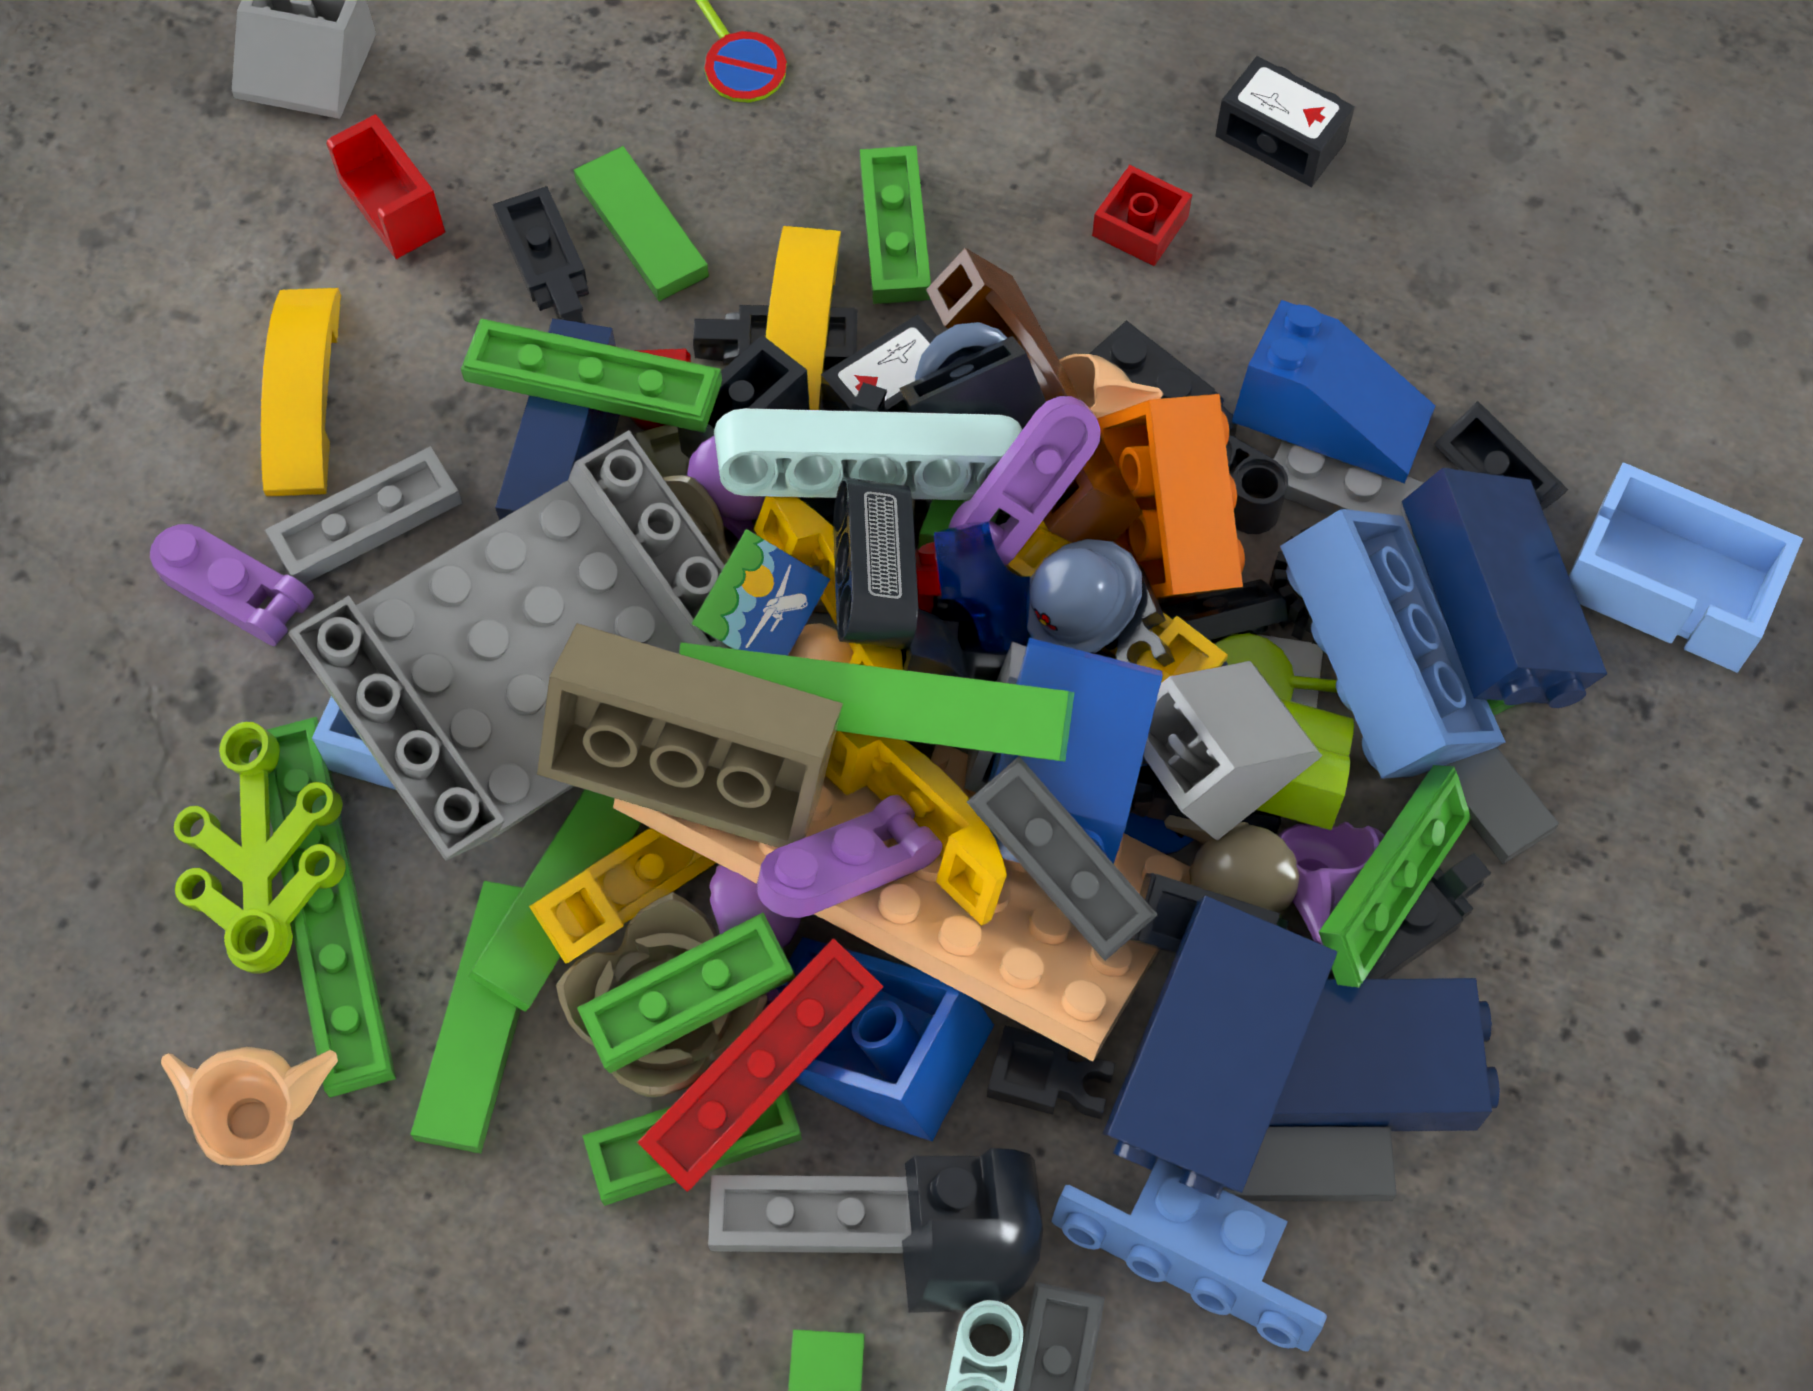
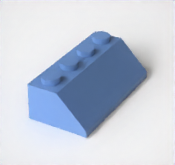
[1280,509,1505,779]

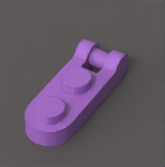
[949,396,1101,566]
[150,524,315,646]
[757,794,943,918]

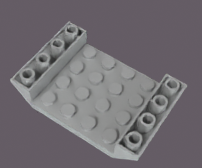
[289,430,732,861]

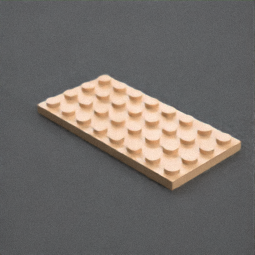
[613,744,1191,1061]

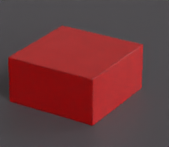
[1092,164,1192,266]

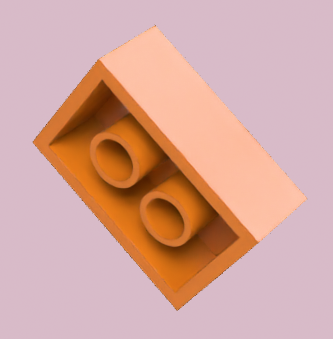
[1097,394,1245,600]

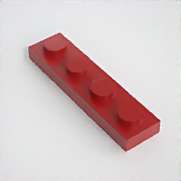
[637,938,884,1192]

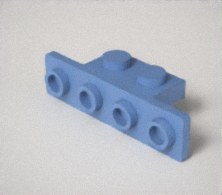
[1051,1158,1327,1351]

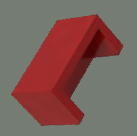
[326,114,446,259]

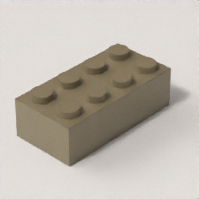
[537,623,843,848]

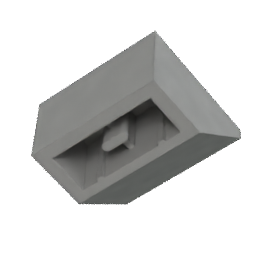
[232,0,376,119]
[1143,661,1322,841]

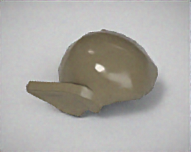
[1164,815,1299,918]

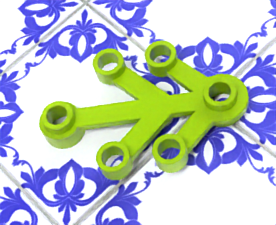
[174,722,345,974]

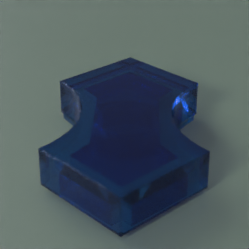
[934,521,1032,652]

